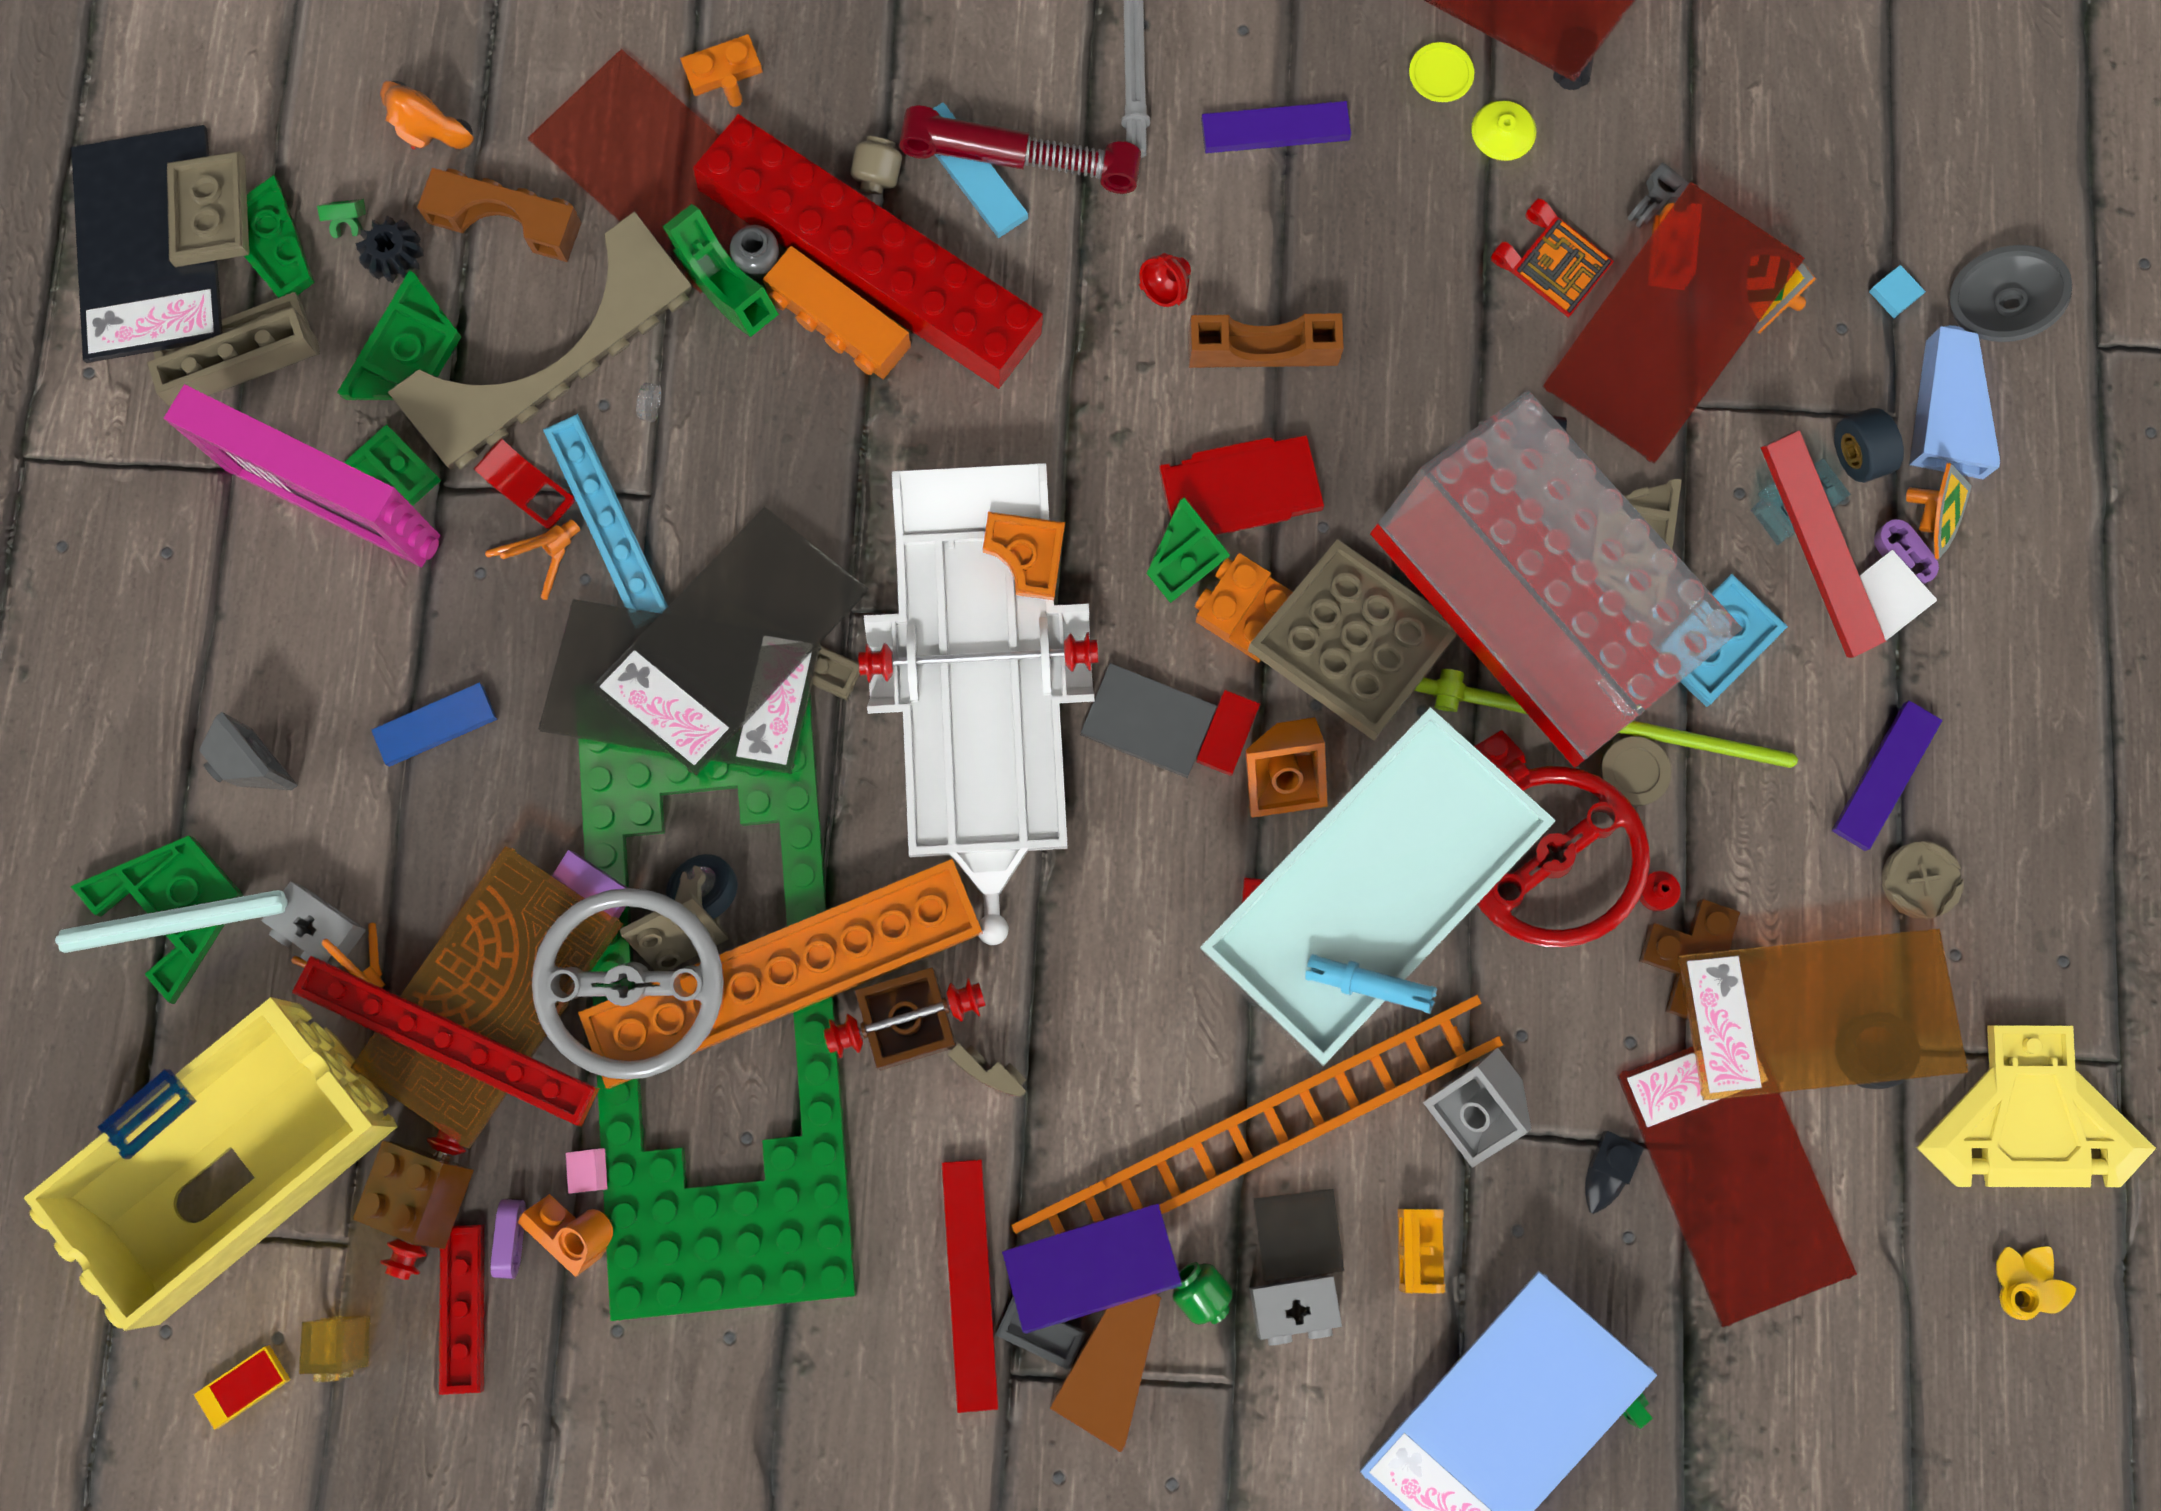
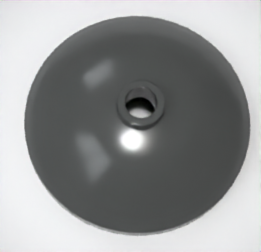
[1950,245,2072,342]

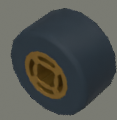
[1834,408,1904,483]

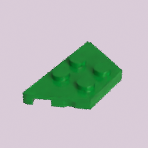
[337,271,461,400]

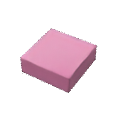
[566,1148,607,1194]

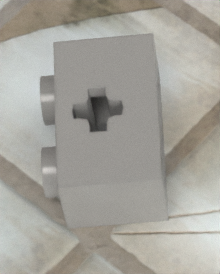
[261,881,366,968]
[1249,1275,1342,1346]

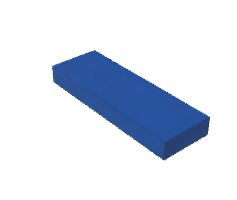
[371,682,497,767]

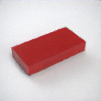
[1196,690,1260,776]

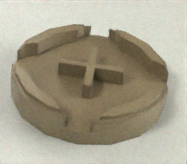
[1882,841,1964,919]

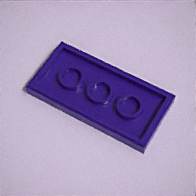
[1002,1204,1183,1334]

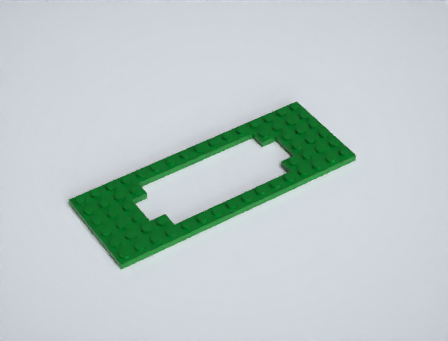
[575,670,856,1321]

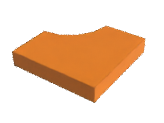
[983,512,1065,600]

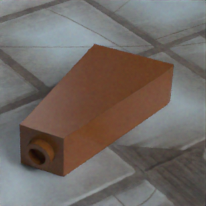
[1050,1294,1161,1452]

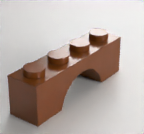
[417,168,582,262]
[1188,313,1344,368]

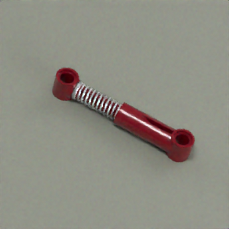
[899,105,1141,194]

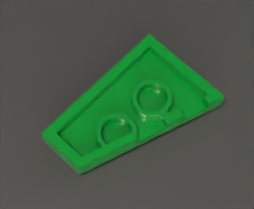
[244,175,315,298]

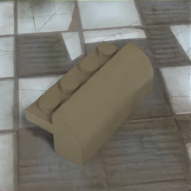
[147,292,320,407]

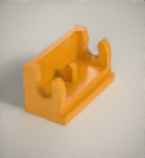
[1398,1209,1445,1293]

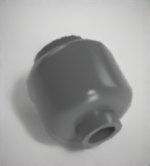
[730,225,781,281]

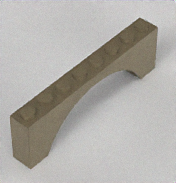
[388,212,691,470]

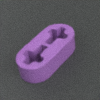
[1874,520,1939,585]
[491,1199,526,1279]

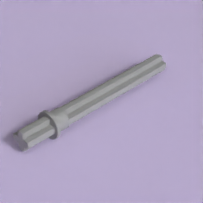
[1121,0,1151,158]

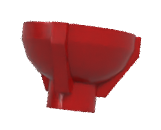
[1139,253,1191,307]

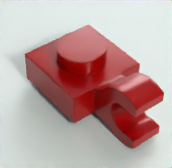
[1474,730,1532,791]

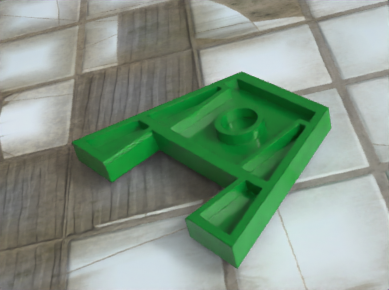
[70,835,243,1004]

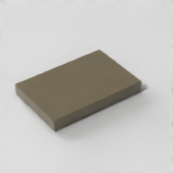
[167,151,249,267]

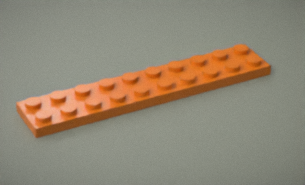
[578,859,983,1089]

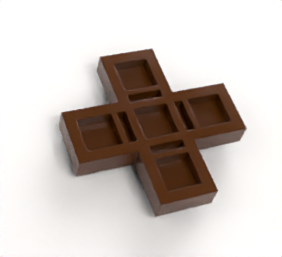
[1639,899,1767,1022]

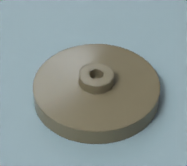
[1600,737,1672,807]

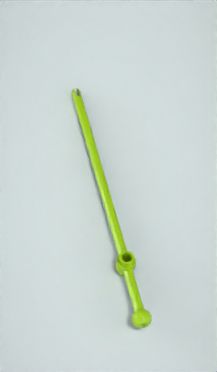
[1414,669,1798,768]

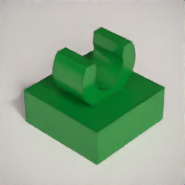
[317,199,367,238]

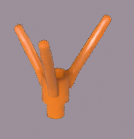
[485,519,580,600]
[291,922,386,988]

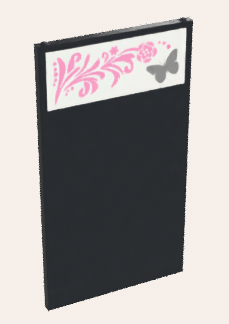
[71,125,223,363]

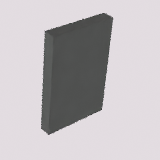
[1080,663,1217,778]

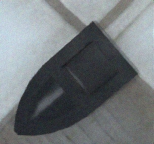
[1585,1131,1644,1214]

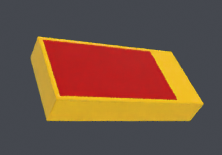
[193,1345,291,1430]

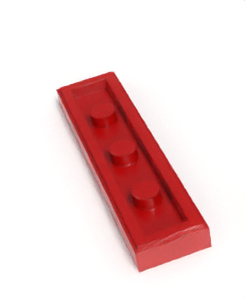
[439,1224,484,1395]

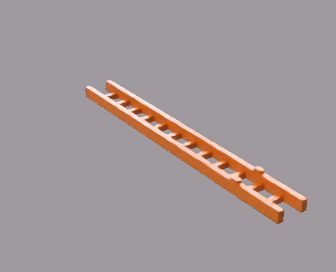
[1012,995,1503,1235]

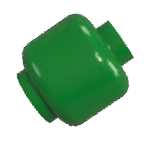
[1172,1262,1233,1325]

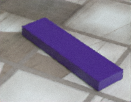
[1201,101,1351,154]
[1831,700,1943,851]

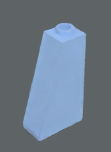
[1909,325,2000,479]

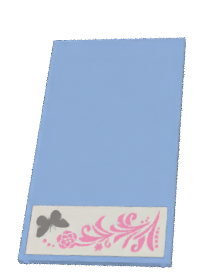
[1360,1271,1657,1511]

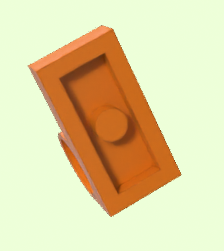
[517,1194,613,1277]

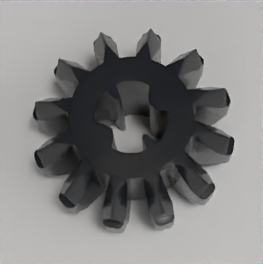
[355,216,424,283]

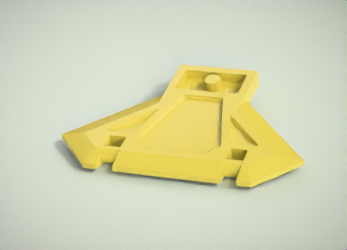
[1916,1025,2156,1187]

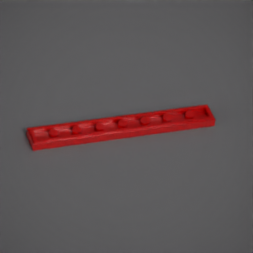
[291,956,599,1127]

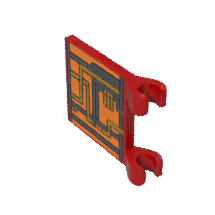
[1491,199,1614,318]

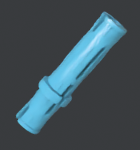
[1305,954,1437,1014]

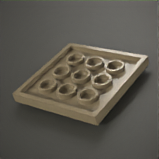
[1248,539,1458,741]

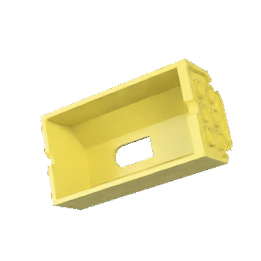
[24,997,397,1331]

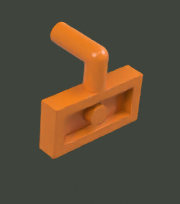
[680,34,763,107]

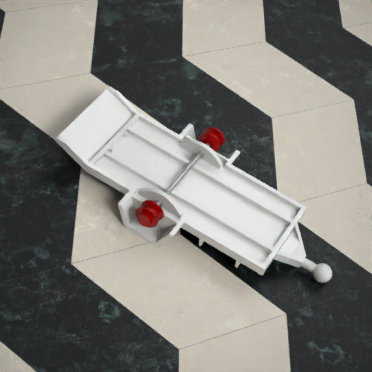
[858,463,1098,945]

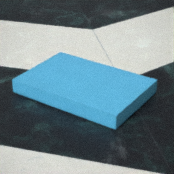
[1658,574,1788,707]

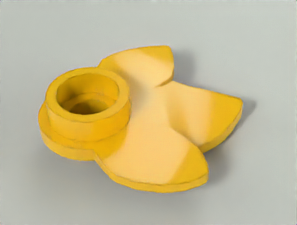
[1996,1246,2076,1320]

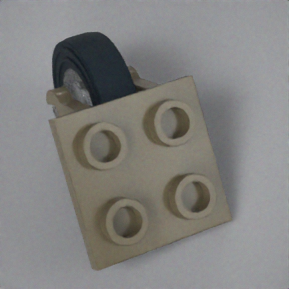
[620,854,738,971]

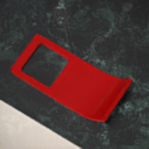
[474,439,575,529]

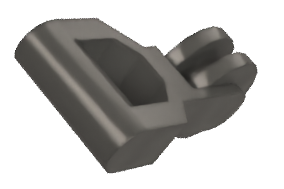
[1628,162,1692,228]

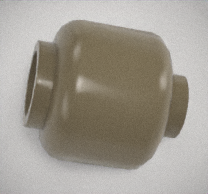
[851,136,902,195]

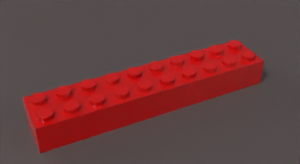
[693,114,1043,389]

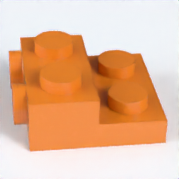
[1194,553,1293,663]

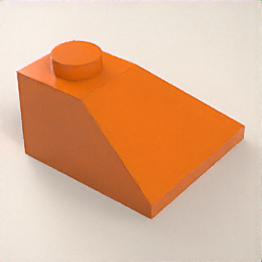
[1246,717,1328,818]

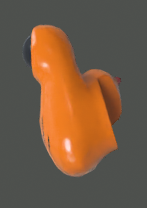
[380,81,474,150]

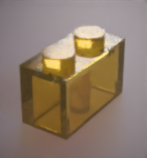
[299,1316,371,1382]

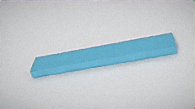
[543,414,672,630]

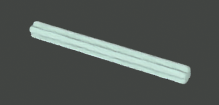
[55,890,288,953]

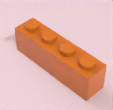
[763,246,911,380]

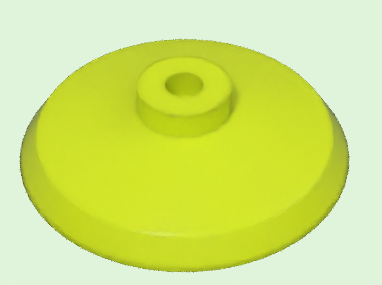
[1409,42,1475,102]
[1471,100,1537,161]

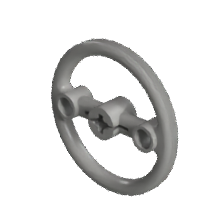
[532,888,724,1080]

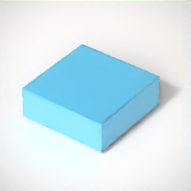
[1869,265,1926,318]

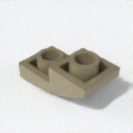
[947,1044,1027,1098]

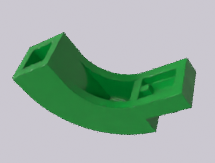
[663,204,779,337]

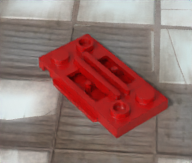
[1159,435,1324,535]

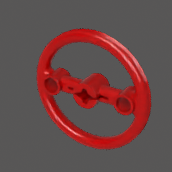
[1477,766,1650,947]

